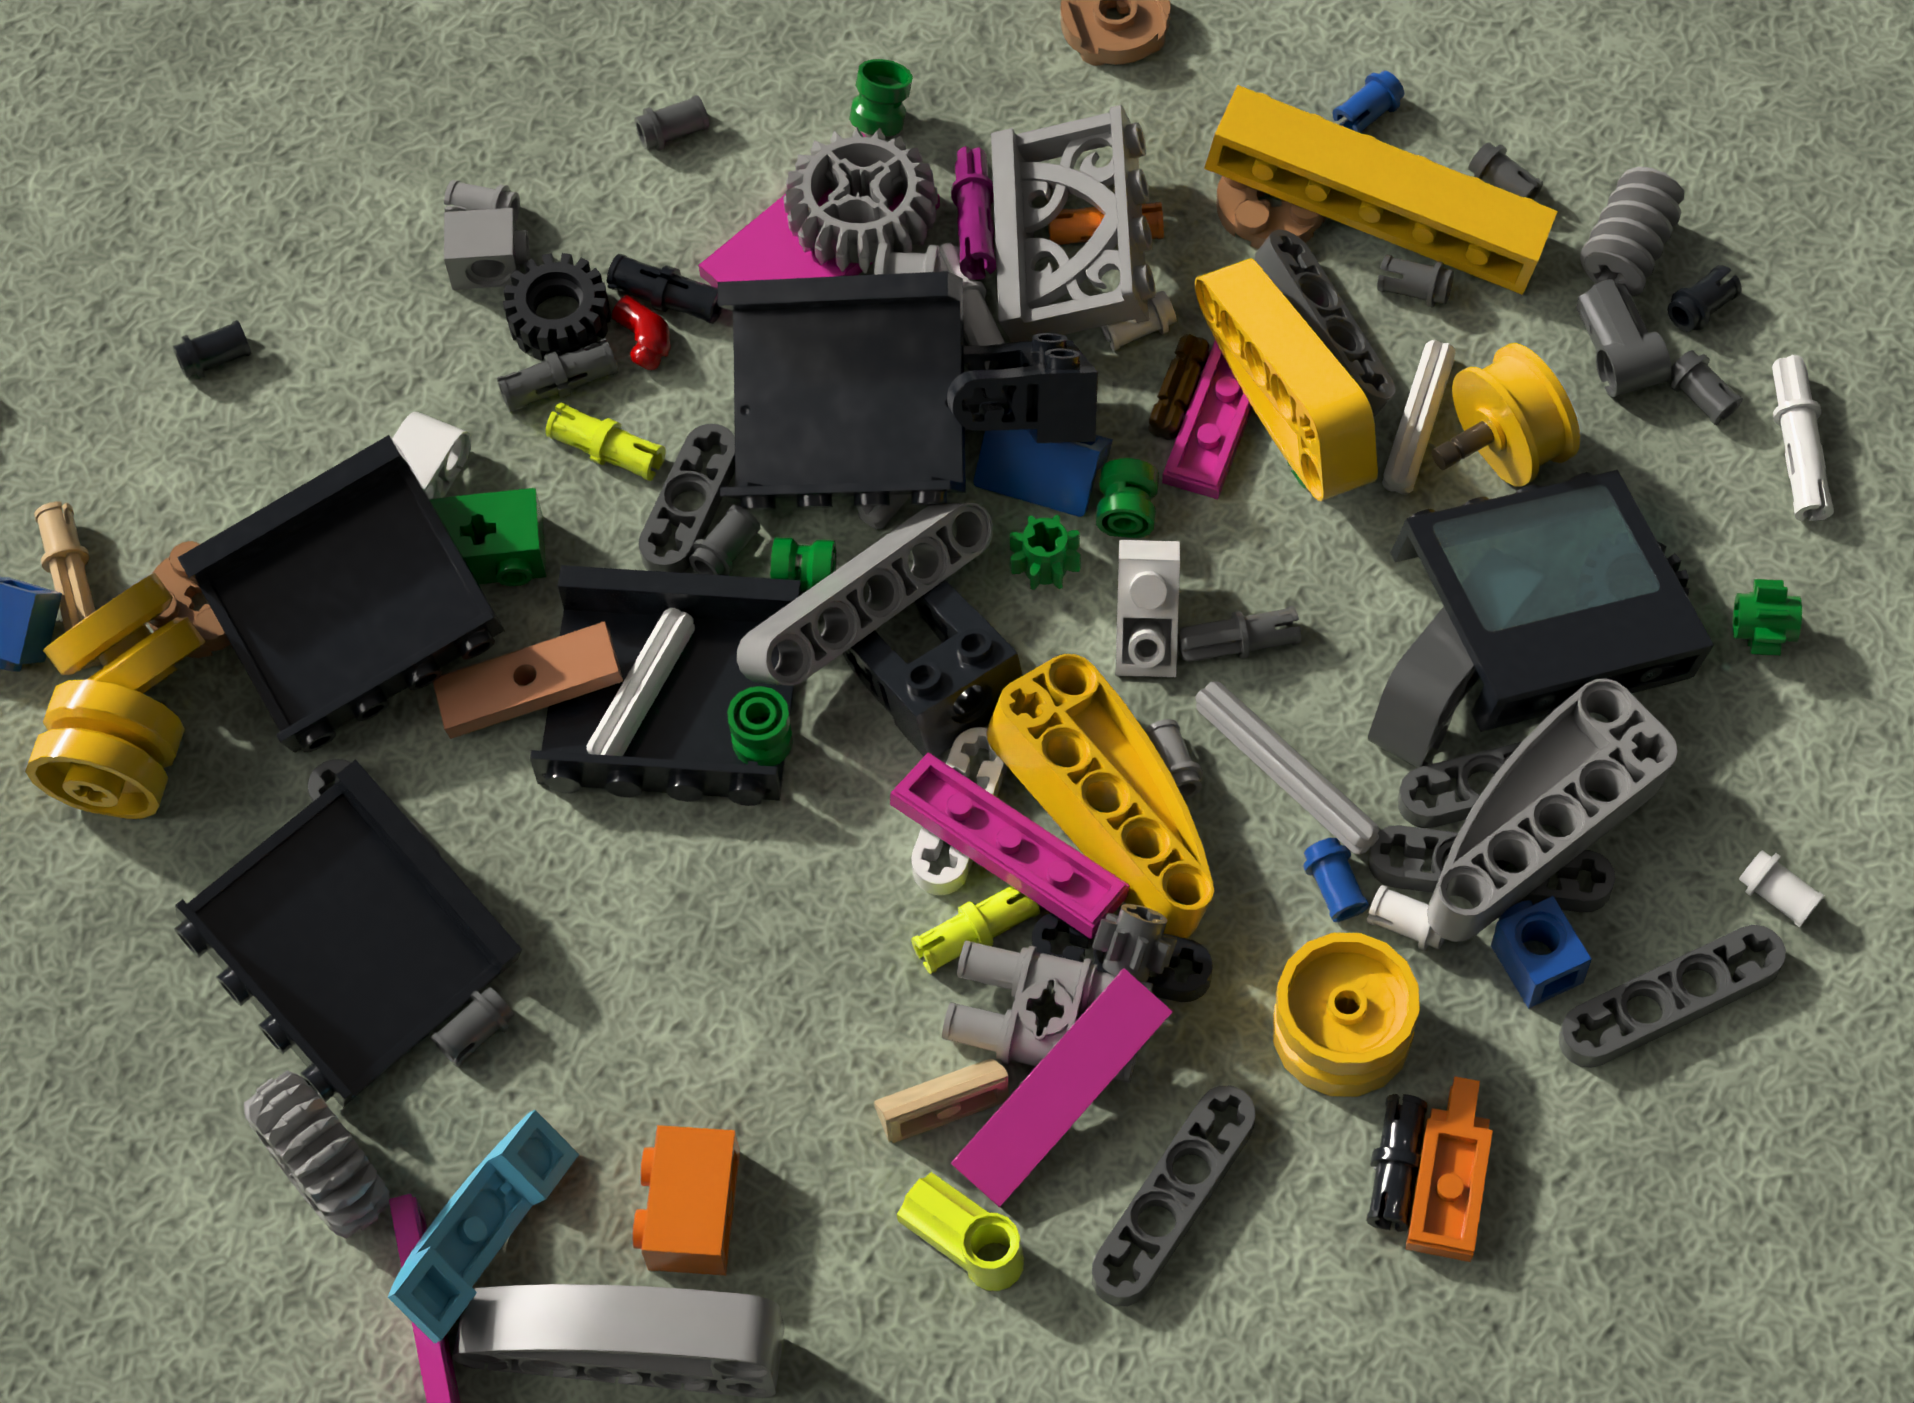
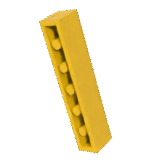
[1204,85,1558,295]

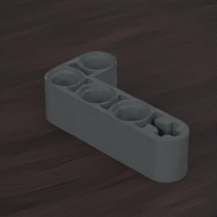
[1368,550,1545,768]

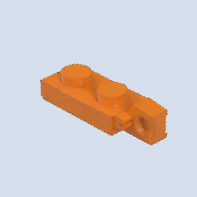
[1405,1076,1493,1262]

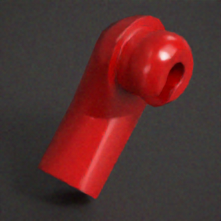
[612,295,671,371]

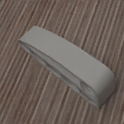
[1427,679,1678,942]
[452,1284,785,1398]

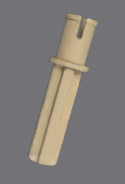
[34,501,101,669]

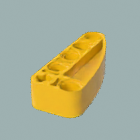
[1195,258,1378,501]
[986,654,1214,939]

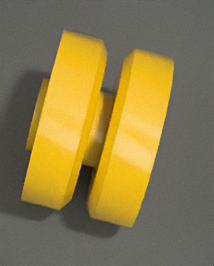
[43,572,205,693]
[25,680,185,819]
[1273,933,1420,1097]

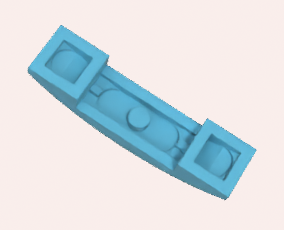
[388,1110,579,1344]

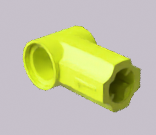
[897,1172,1024,1291]

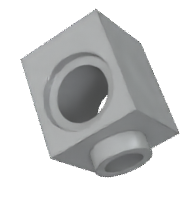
[444,208,530,290]

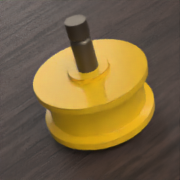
[1431,343,1580,487]

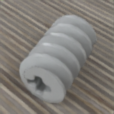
[1580,167,1685,296]

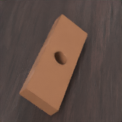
[433,621,623,739]

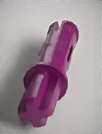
[951,146,997,280]

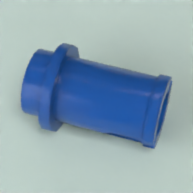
[1332,71,1405,133]
[1303,838,1369,922]

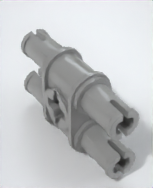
[942,941,1153,1083]

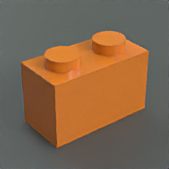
[633,1125,740,1276]

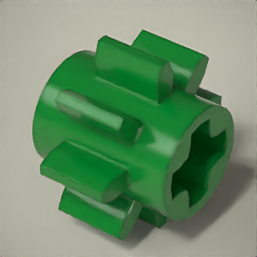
[1010,514,1081,590]
[1733,579,1802,656]

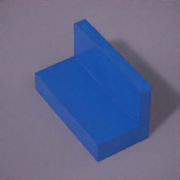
[973,408,1113,517]

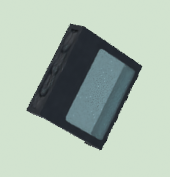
[1390,470,1714,732]

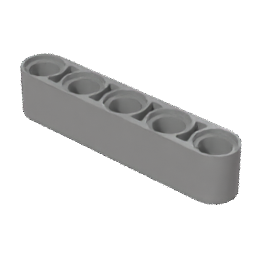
[737,502,993,686]

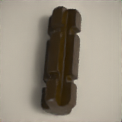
[1148,334,1210,440]

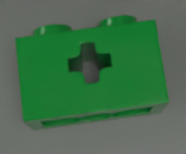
[430,488,547,586]

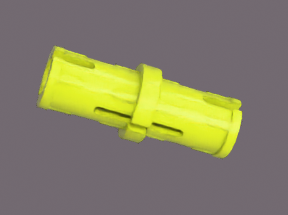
[546,402,666,481]
[911,886,1040,974]

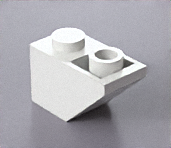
[1115,540,1180,677]

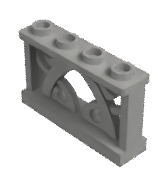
[991,105,1156,342]

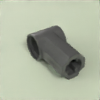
[1576,279,1672,397]

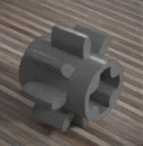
[1092,904,1177,982]

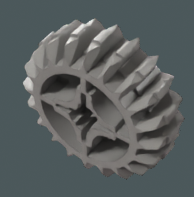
[784,127,938,274]
[244,1071,389,1238]

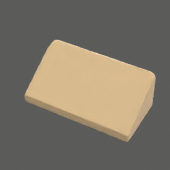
[874,1059,1009,1143]

